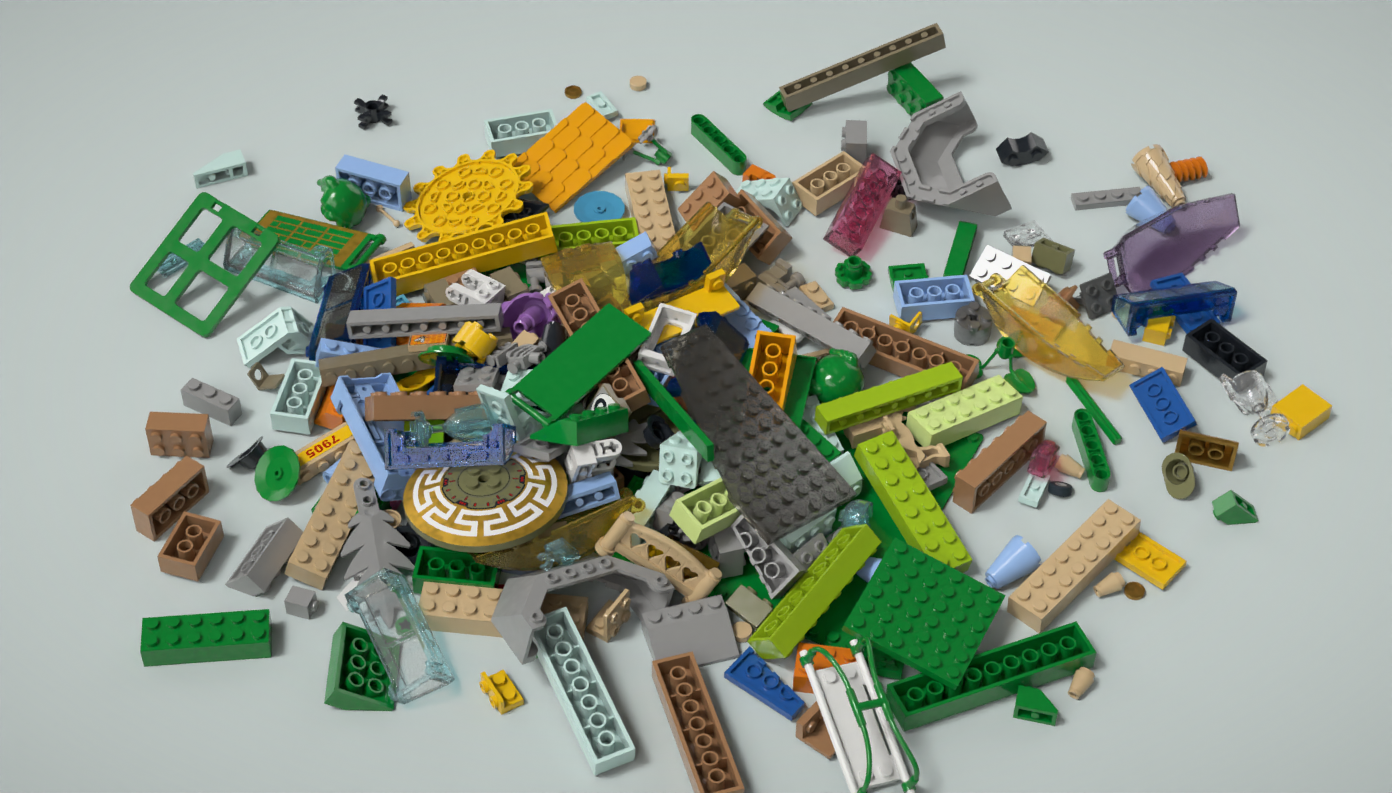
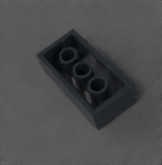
[1182,318,1268,393]

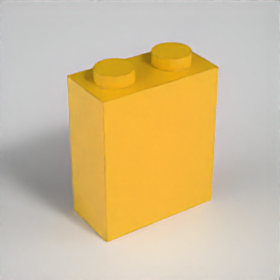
[1269,384,1332,440]

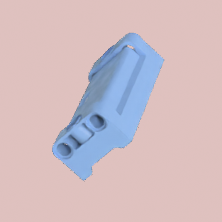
[330,373,432,501]

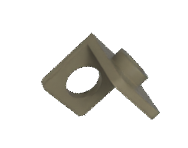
[247,362,285,390]

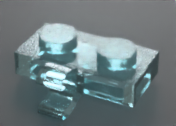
[537,537,580,571]

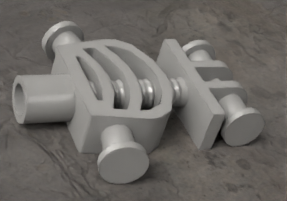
[486,341,548,374]

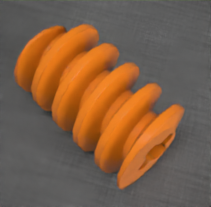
[1170,156,1208,183]

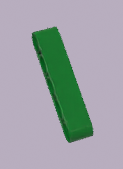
[691,114,747,176]
[943,221,978,277]
[1072,408,1111,492]

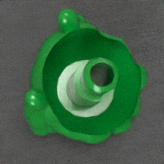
[317,175,371,229]
[809,348,865,404]

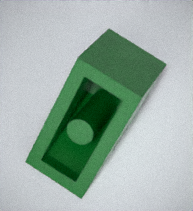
[1212,490,1258,525]
[1013,685,1058,726]

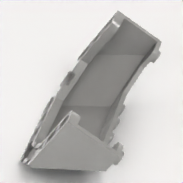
[890,91,1012,216]
[491,555,674,665]

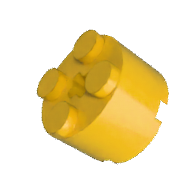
[452,321,498,364]

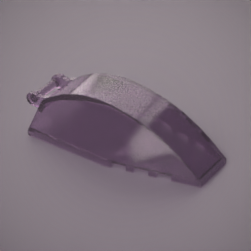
[1103,193,1240,302]

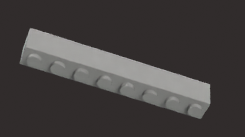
[746,282,877,369]
[346,303,504,339]

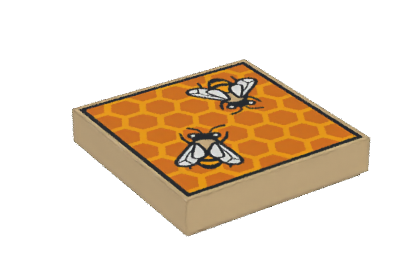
[408,333,450,352]

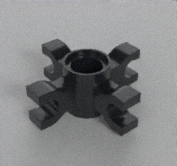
[354,94,392,129]

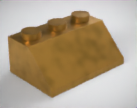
[1175,429,1239,471]

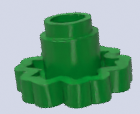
[835,256,872,290]

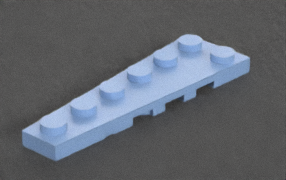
[724,283,772,348]

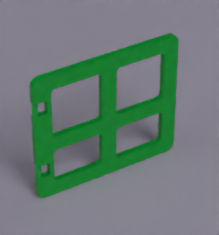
[130,192,280,338]

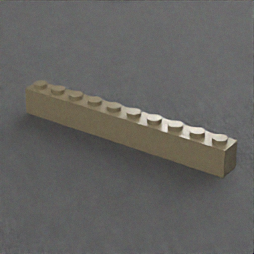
[779,23,946,112]
[319,327,513,387]

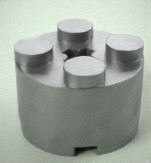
[954,302,993,346]

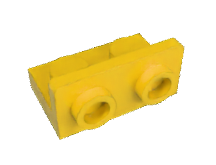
[479,669,524,715]

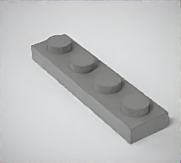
[1071,187,1142,211]

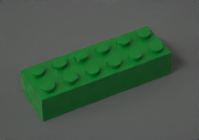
[140,609,272,667]

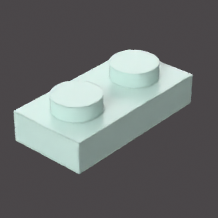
[586,91,618,120]
[1018,469,1051,508]

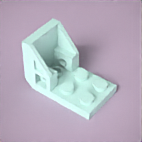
[237,306,319,368]
[476,384,551,441]

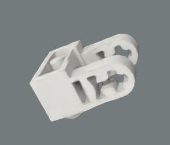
[445,269,506,305]
[564,439,622,484]

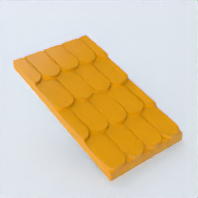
[513,102,636,213]

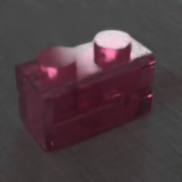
[1027,440,1060,478]

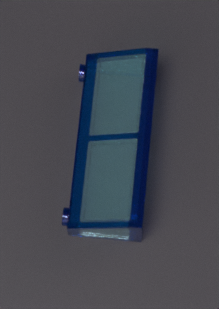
[1111,281,1237,336]

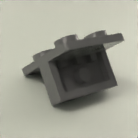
[1074,273,1120,319]

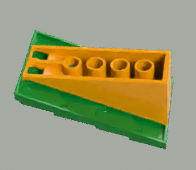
[718,330,817,449]

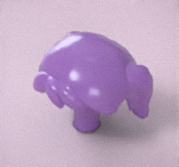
[502,292,557,341]

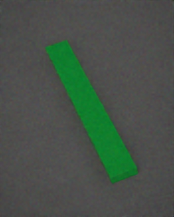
[633,359,714,463]

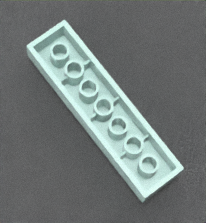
[532,607,635,776]

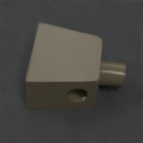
[879,194,918,237]

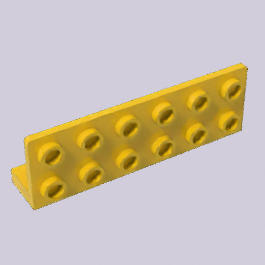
[624,268,740,348]

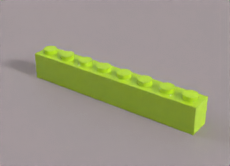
[814,362,963,435]

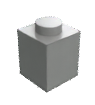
[284,586,319,620]

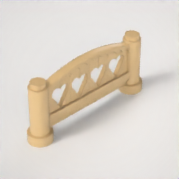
[595,511,722,604]

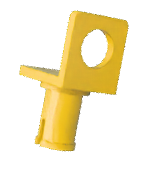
[889,311,922,334]

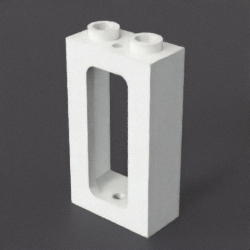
[638,303,697,377]

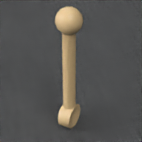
[376,205,400,227]

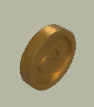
[565,85,582,99]
[1124,582,1145,600]

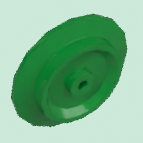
[418,345,475,368]
[254,445,300,502]

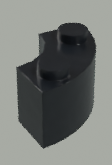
[996,132,1049,166]

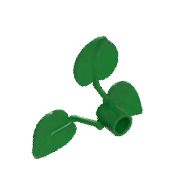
[966,330,1035,393]

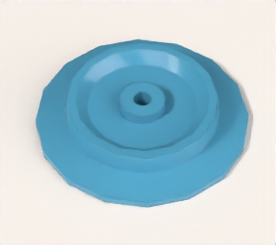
[574,191,625,222]

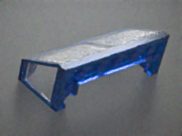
[384,423,517,470]

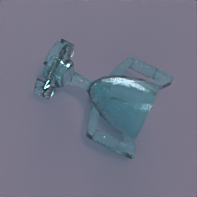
[410,403,498,452]

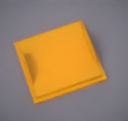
[620,119,655,143]

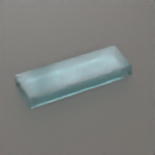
[157,238,205,278]

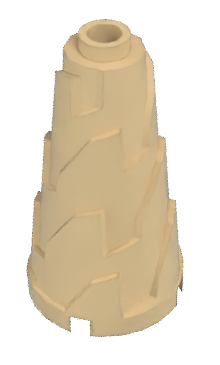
[1131,144,1186,209]

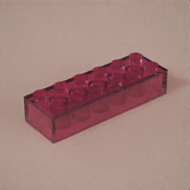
[823,153,902,257]

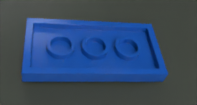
[1149,272,1221,334]
[363,277,396,348]
[1129,367,1197,443]

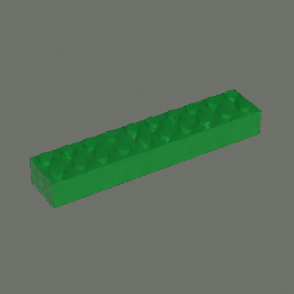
[886,621,1097,732]

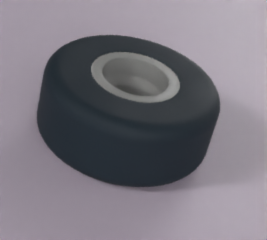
[1048,481,1072,497]

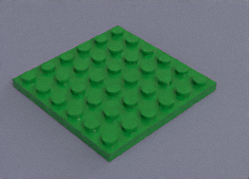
[842,538,1006,691]

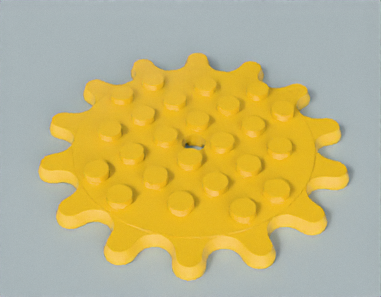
[403,150,533,242]

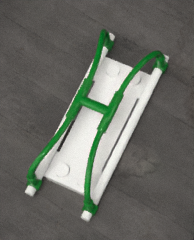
[799,636,920,793]

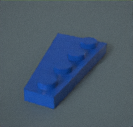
[724,646,805,721]

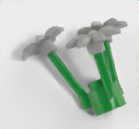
[622,125,672,165]

